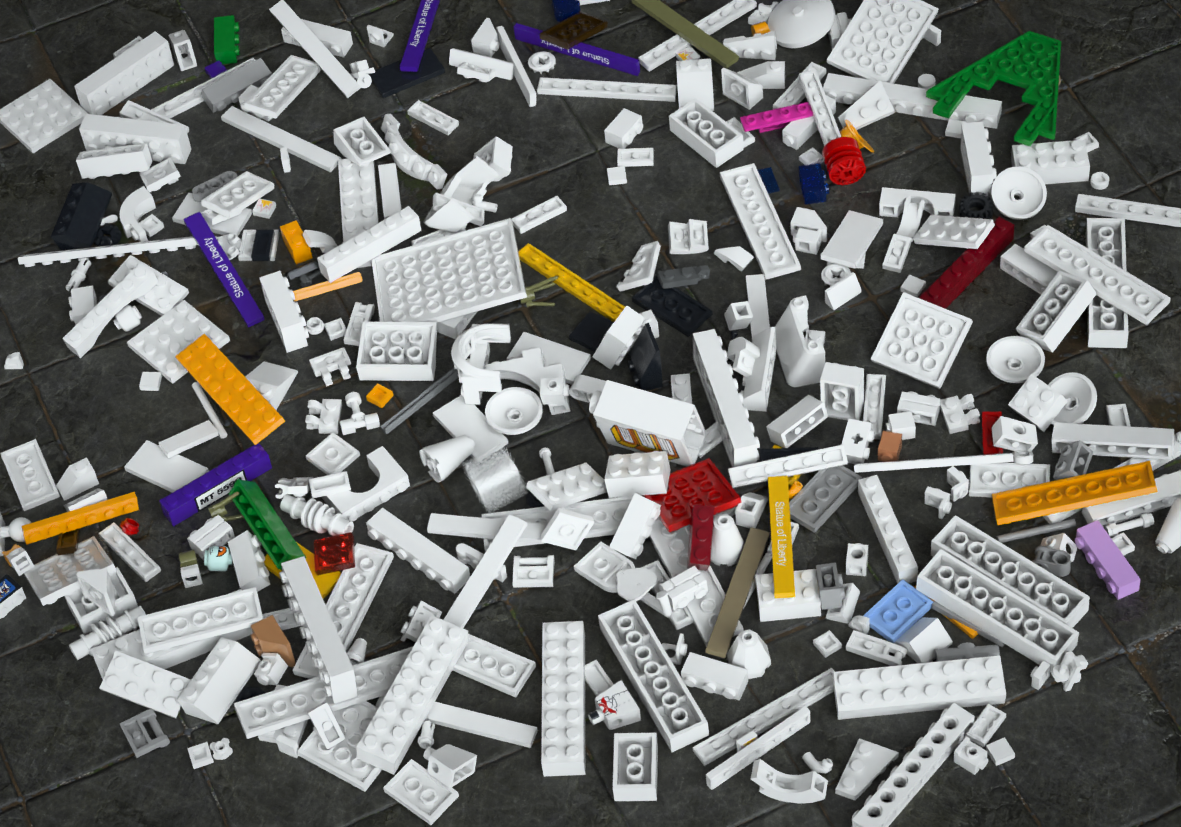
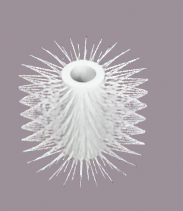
[463,443,528,512]

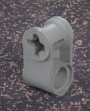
[1032,546,1071,577]

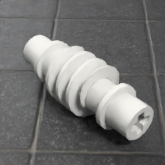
[280,495,354,538]
[69,606,146,660]

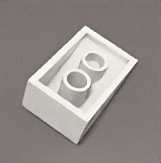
[676,59,714,111]
[334,117,391,166]
[245,361,298,410]

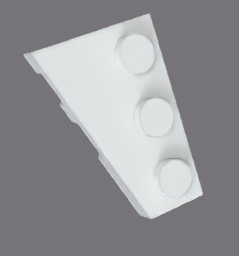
[723,31,776,60]
[838,81,895,130]
[616,241,661,292]

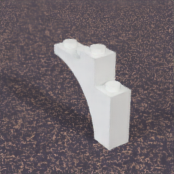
[486,348,570,415]

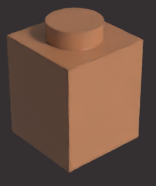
[878,431,902,462]

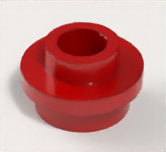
[120,518,139,535]

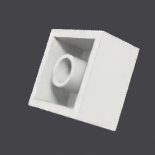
[1008,374,1067,432]

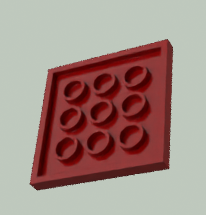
[642,458,741,533]

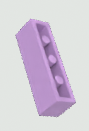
[1075,520,1140,600]

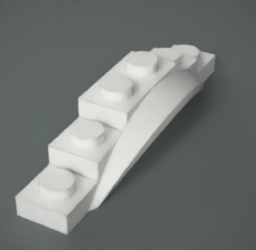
[381,114,447,189]

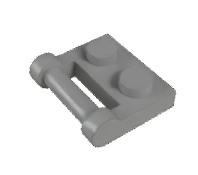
[119,709,170,758]

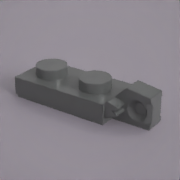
[657,265,710,289]

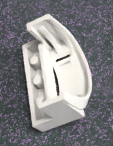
[451,324,511,405]

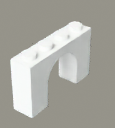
[322,446,410,522]

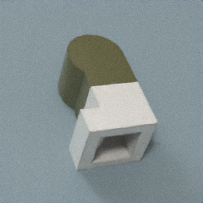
[179,550,203,588]

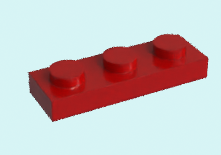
[982,411,1003,455]

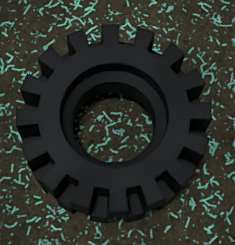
[959,192,993,219]

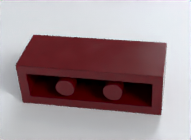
[687,505,714,571]

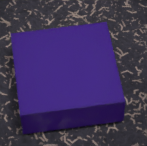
[204,60,227,79]

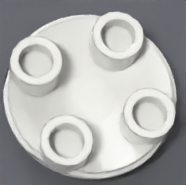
[215,233,242,260]

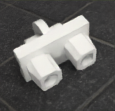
[349,60,375,88]
[1051,651,1088,692]

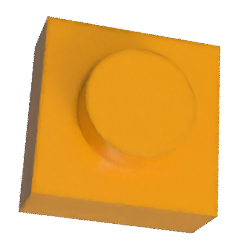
[366,383,393,408]

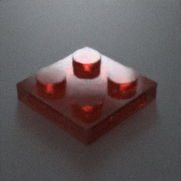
[314,532,355,576]

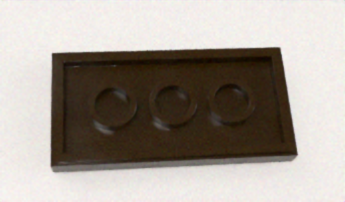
[540,11,608,50]

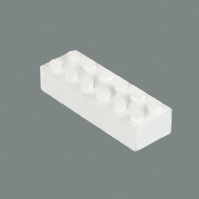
[74,31,174,115]
[79,114,191,164]

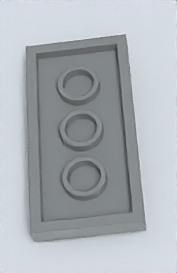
[789,466,862,533]

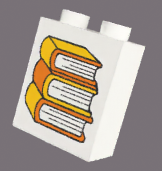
[589,380,706,467]

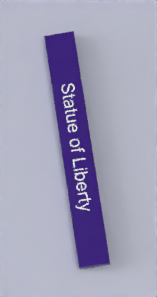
[400,0,440,72]
[514,23,640,76]
[184,212,265,328]

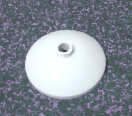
[991,167,1047,220]
[986,336,1045,383]
[1048,373,1097,425]
[485,387,543,435]

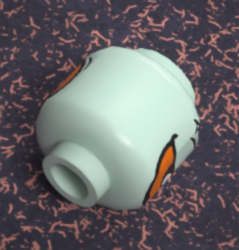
[204,546,233,572]

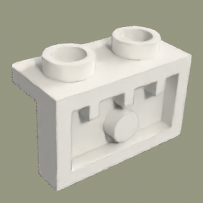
[400,601,442,642]

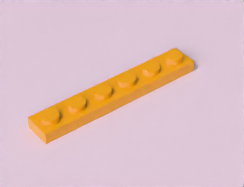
[21,492,139,545]

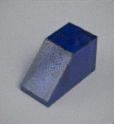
[552,0,581,22]

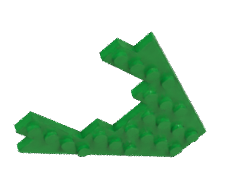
[926,31,1061,147]

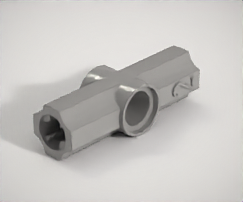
[935,642,1000,662]

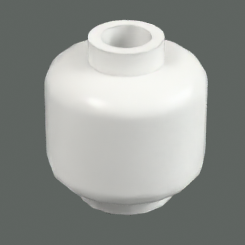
[113,304,142,332]

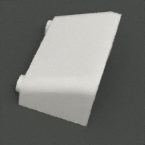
[775,295,825,387]

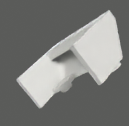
[423,156,499,233]

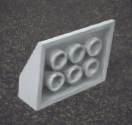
[356,322,437,381]

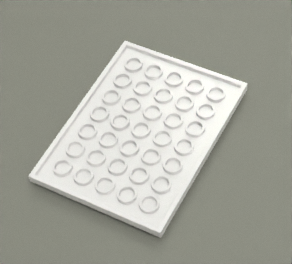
[371,218,527,322]

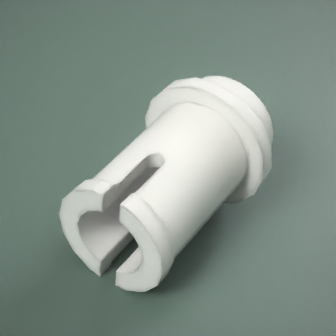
[418,721,435,749]

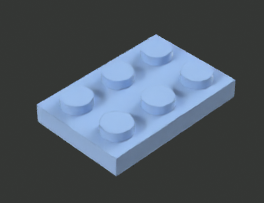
[863,579,934,643]

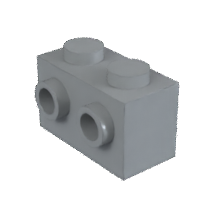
[1053,440,1093,480]
[816,563,845,610]

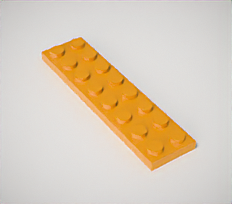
[175,333,285,445]
[992,461,1157,525]

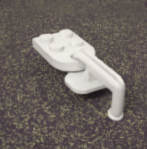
[574,542,672,618]

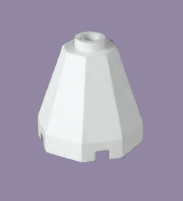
[727,629,771,679]

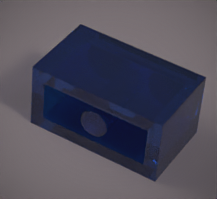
[799,163,829,205]

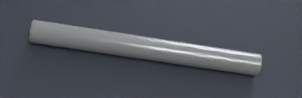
[996,519,1076,543]

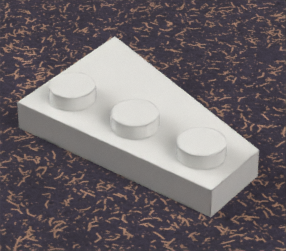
[835,738,899,800]

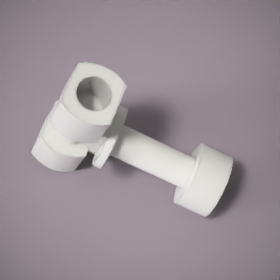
[340,392,380,435]

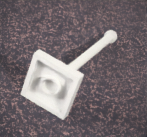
[539,448,594,550]

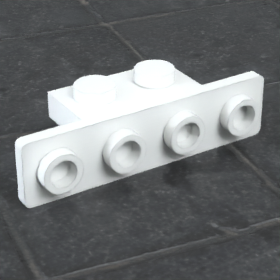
[449,48,514,82]

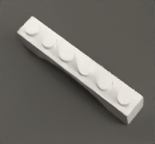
[62,262,158,358]

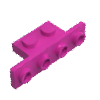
[740,102,813,133]

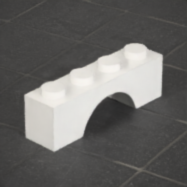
[879,187,955,217]

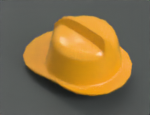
[840,119,874,152]

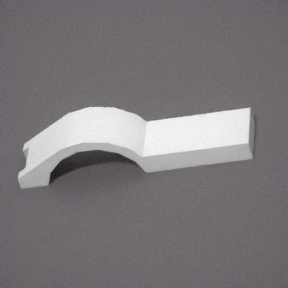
[882,197,925,273]

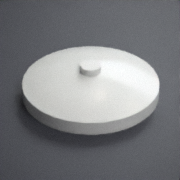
[768,0,835,48]

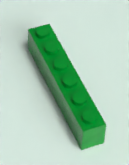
[229,479,306,570]

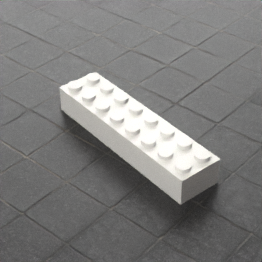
[1086,218,1128,348]
[693,329,760,468]
[931,515,1090,628]
[916,549,1079,672]
[279,556,358,704]
[91,589,253,680]
[598,599,709,752]
[356,615,468,775]
[541,621,586,777]
[833,656,1006,720]

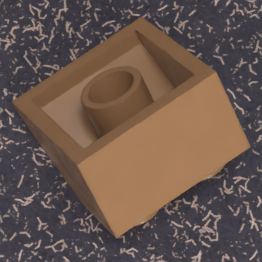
[250,615,296,668]

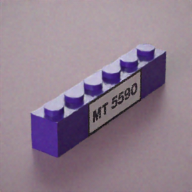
[159,443,272,527]

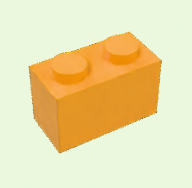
[280,220,313,265]

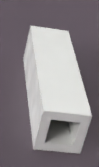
[782,95,836,150]

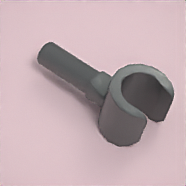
[300,270,321,288]

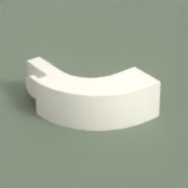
[119,186,156,242]
[751,759,828,803]

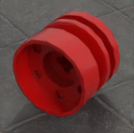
[822,137,866,185]

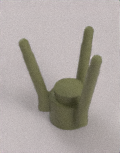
[520,276,558,307]
[208,492,244,521]

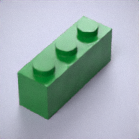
[214,15,240,64]

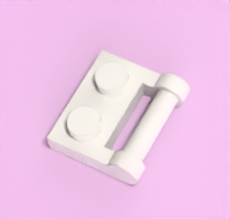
[513,555,555,588]

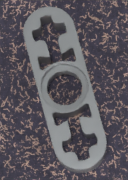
[192,171,237,202]

